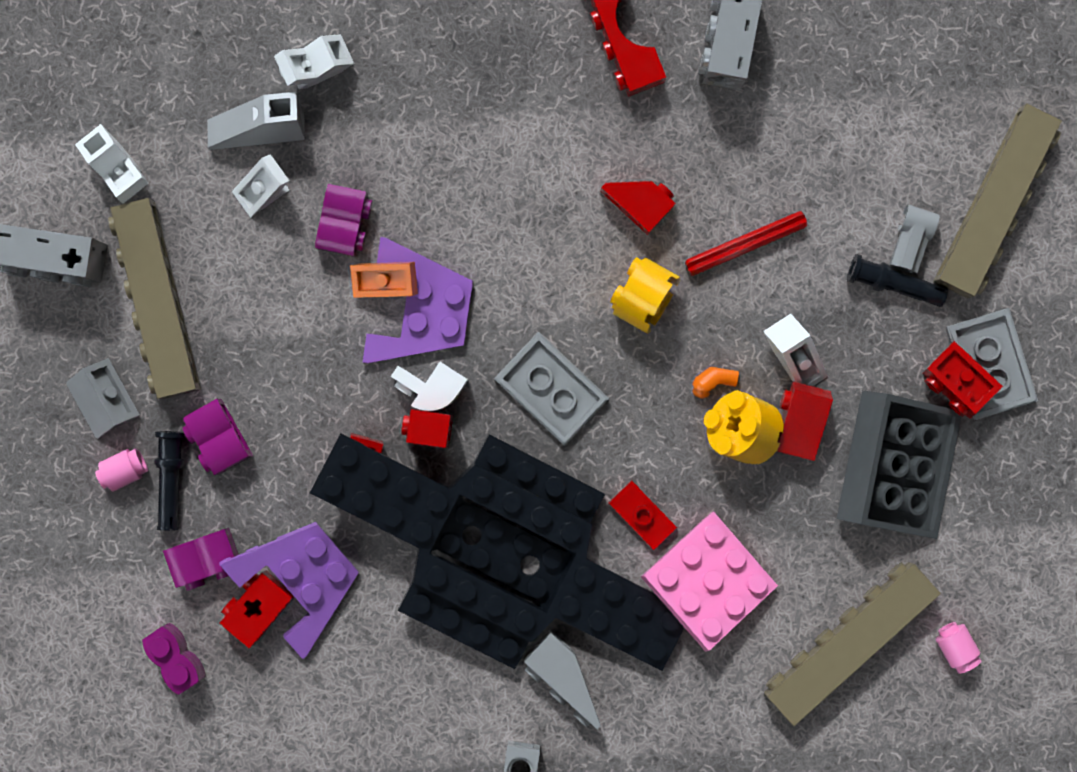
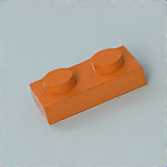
[350,262,418,298]

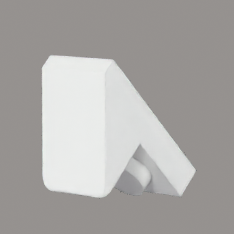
[232,154,289,218]

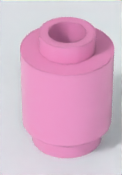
[95,448,148,492]
[936,622,981,674]

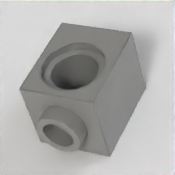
[503,740,540,772]

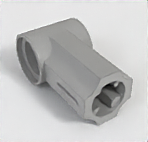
[889,204,940,274]

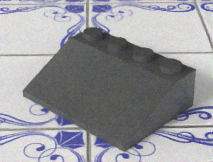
[836,390,961,539]

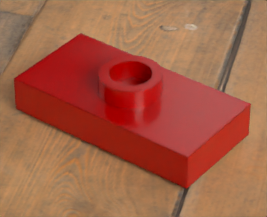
[608,480,677,550]

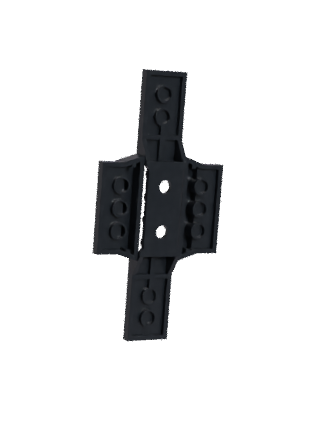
[310,433,684,671]

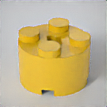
[610,257,681,334]
[704,390,784,464]

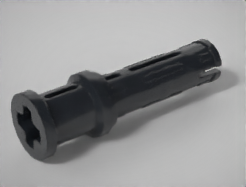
[847,254,948,307]
[154,431,185,531]

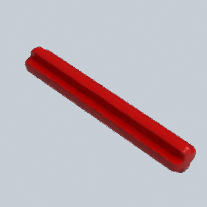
[685,211,808,276]

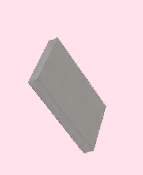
[945,308,1038,420]
[494,332,609,446]

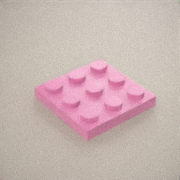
[641,511,778,652]

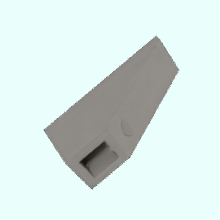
[207,92,305,150]
[524,630,600,729]

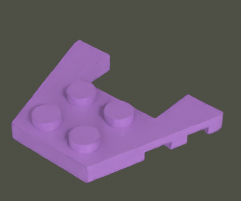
[363,237,473,363]
[219,522,359,659]

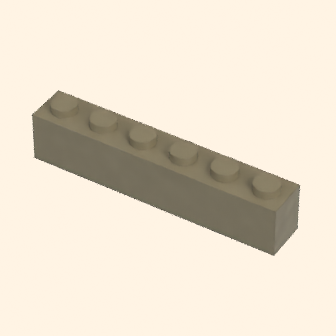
[933,103,1062,299]
[108,198,201,399]
[764,562,941,726]

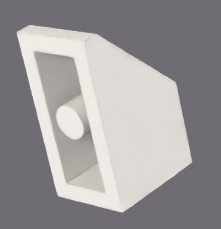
[764,314,828,386]

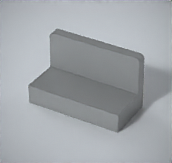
[66,358,140,439]

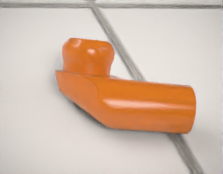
[692,367,739,399]

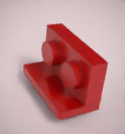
[922,341,1003,419]

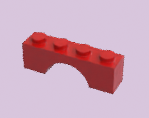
[584,0,666,97]

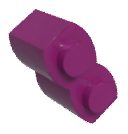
[315,184,373,257]
[182,398,253,475]
[163,528,239,591]
[142,623,205,695]

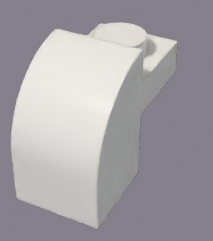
[274,34,354,90]
[75,124,149,204]
[391,362,468,411]

